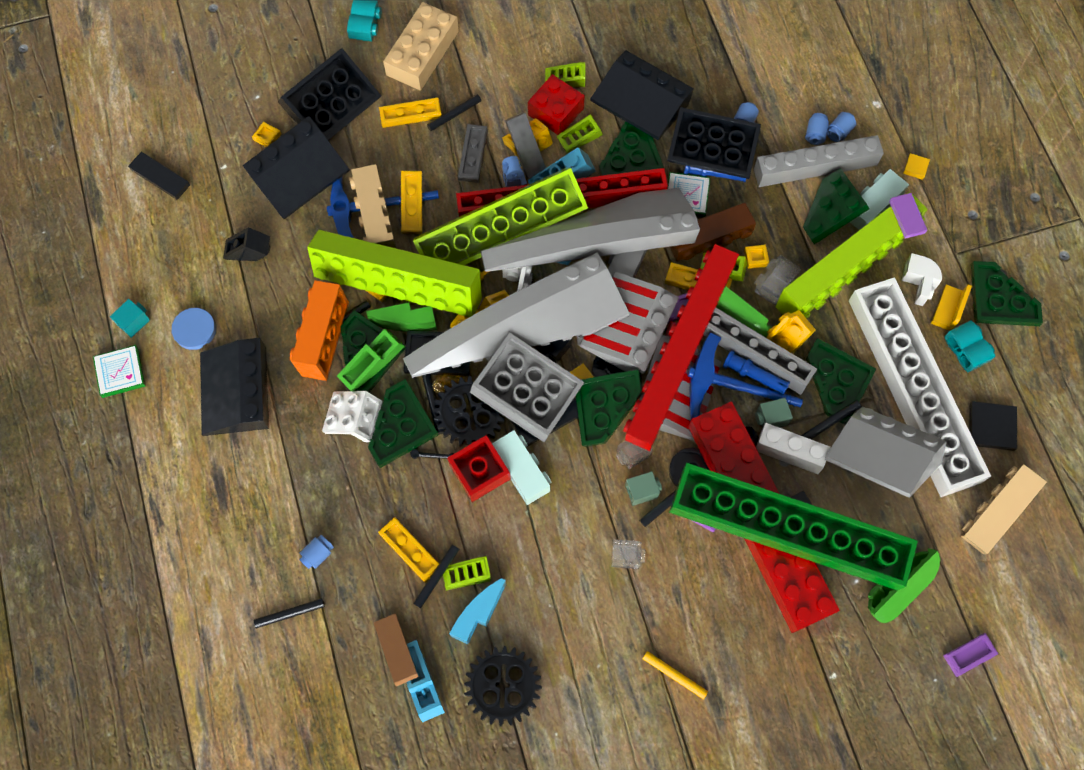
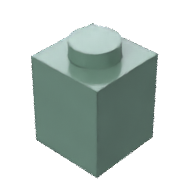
[755,397,793,428]
[625,472,662,506]

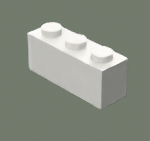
[756,423,831,474]

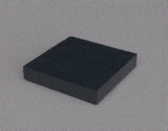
[969,401,1017,451]

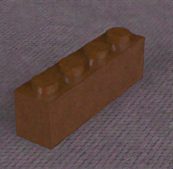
[670,203,756,261]

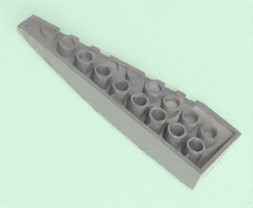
[403,253,630,378]

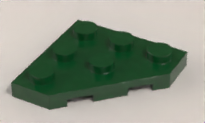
[599,122,664,176]
[803,168,870,245]
[971,261,1043,327]
[341,310,406,393]
[806,338,876,425]
[576,369,643,447]
[368,379,438,468]

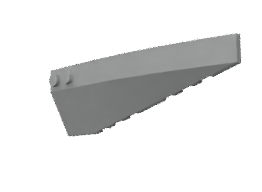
[481,188,700,272]

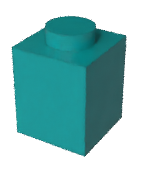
[110,299,150,338]

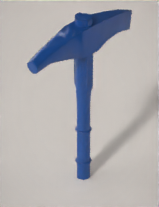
[327,176,439,238]
[687,332,803,419]

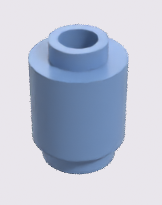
[734,102,759,123]
[827,112,856,142]
[805,113,829,145]
[299,535,334,569]

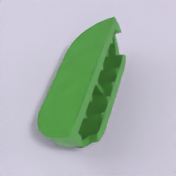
[716,287,772,338]
[868,548,940,623]

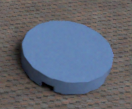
[171,308,216,350]

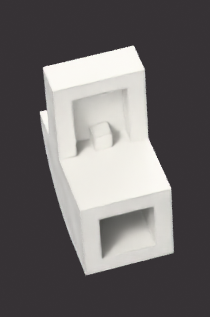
[902,253,942,306]

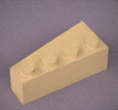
[349,164,396,248]
[960,464,1047,554]

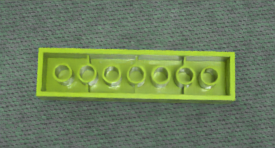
[413,167,588,265]
[776,192,928,319]
[307,230,482,317]

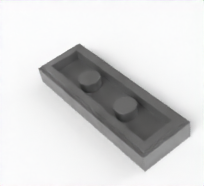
[505,112,546,179]
[458,124,488,183]

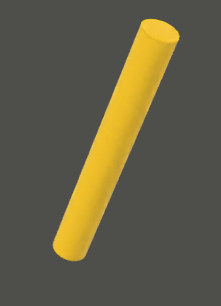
[643,651,708,699]

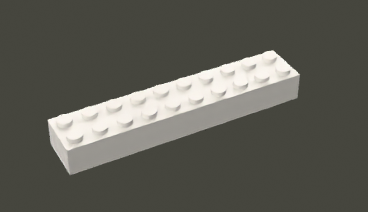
[849,277,991,497]

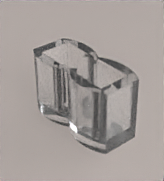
[754,255,802,306]

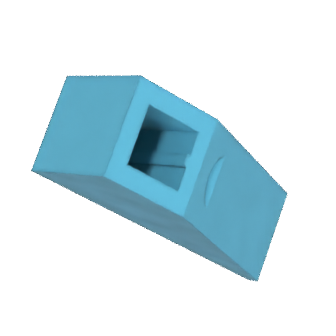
[527,147,596,184]

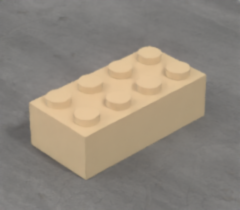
[383,2,459,91]

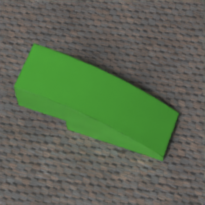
[366,302,437,332]
[337,329,405,392]

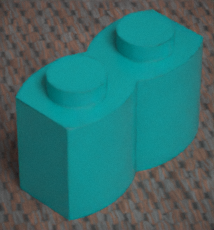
[347,0,382,42]
[944,320,996,373]

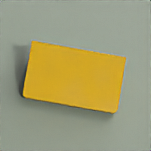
[931,284,972,331]

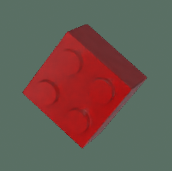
[528,74,585,135]
[447,435,511,502]

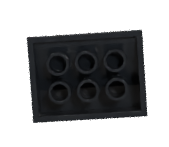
[278,48,381,140]
[590,50,694,140]
[667,107,761,179]
[242,116,350,219]
[200,338,269,436]

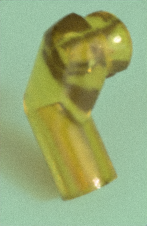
[432,374,464,393]

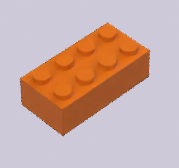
[290,280,349,381]

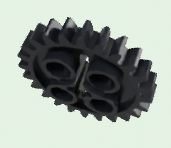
[433,376,505,447]
[464,646,542,727]

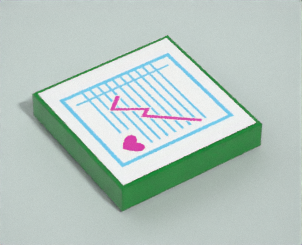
[667,172,710,217]
[93,345,146,398]

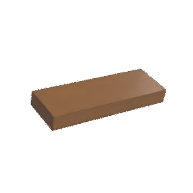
[374,614,419,686]

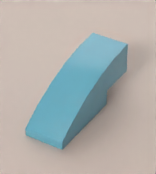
[449,578,506,644]
[406,640,445,722]

